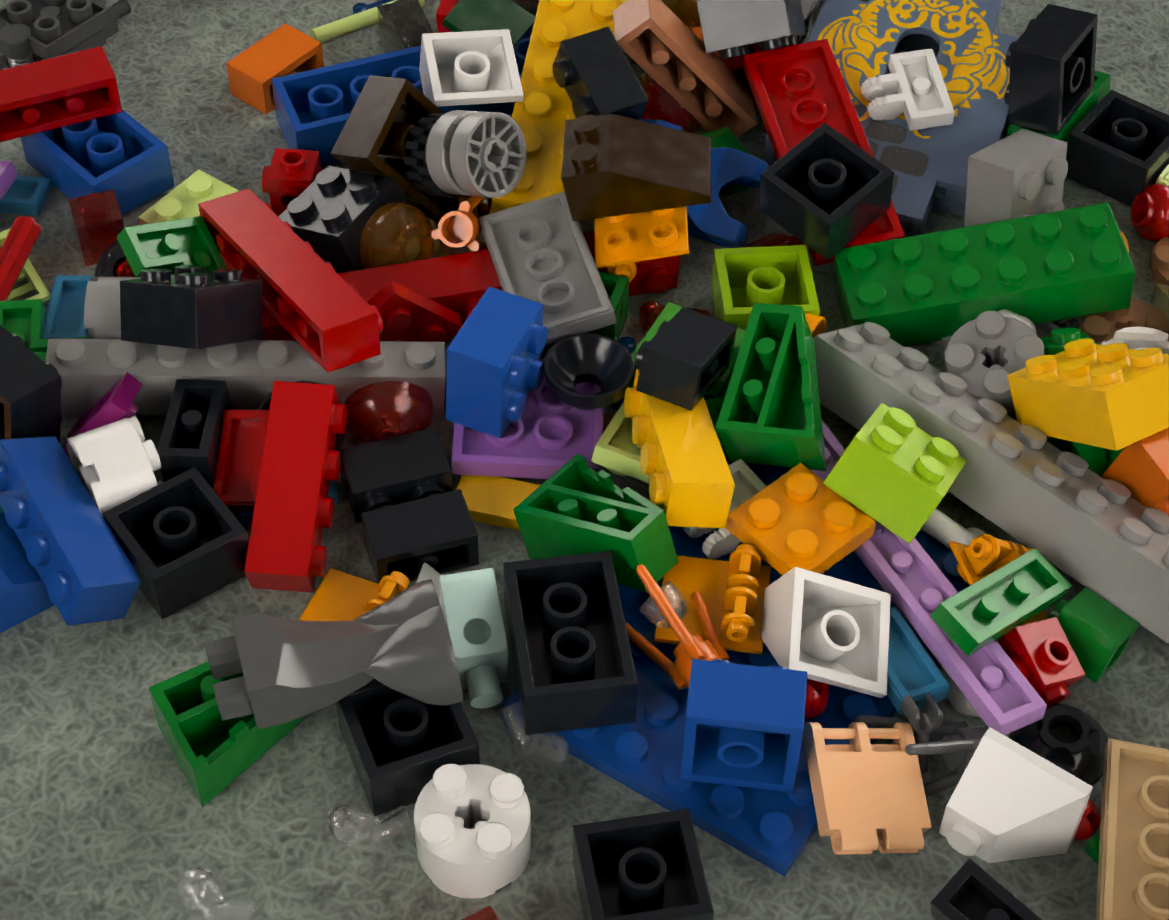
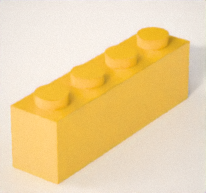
[624,370,735,528]

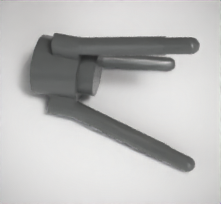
[856,715,989,797]

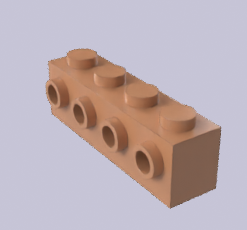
[613,0,757,138]

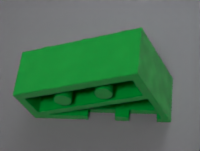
[513,454,679,592]

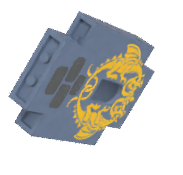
[765,0,1019,237]

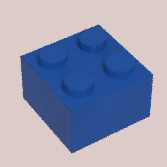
[446,287,548,438]
[680,659,807,793]

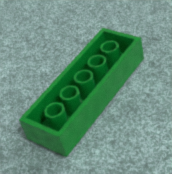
[833,202,1136,347]

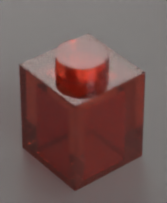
[68,190,124,267]

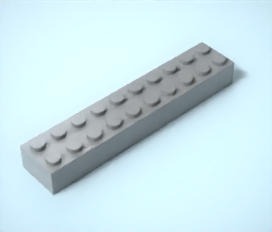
[814,322,1169,644]

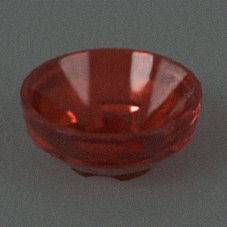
[639,72,702,134]
[344,381,433,443]

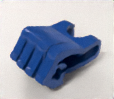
[636,118,769,248]

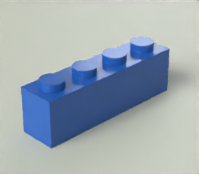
[0,436,141,626]

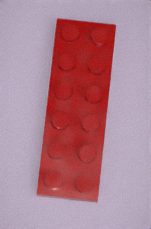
[743,39,905,266]

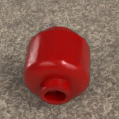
[1130,183,1169,242]

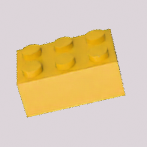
[1007,338,1169,451]

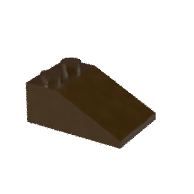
[330,75,459,223]
[561,114,711,221]

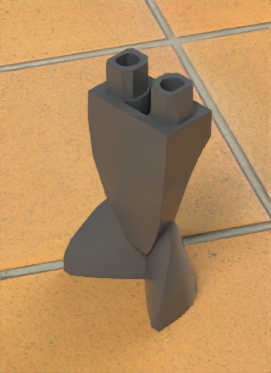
[205,579,464,729]

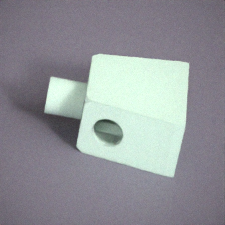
[439,568,508,709]

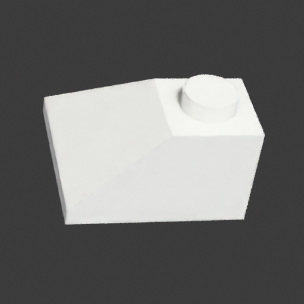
[419,29,524,107]
[761,567,891,698]
[939,727,1093,863]

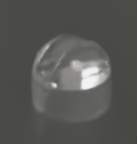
[639,580,687,628]

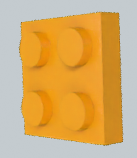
[726,463,876,576]

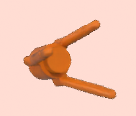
[431,196,488,252]
[626,564,730,690]

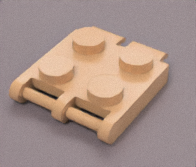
[803,722,932,855]

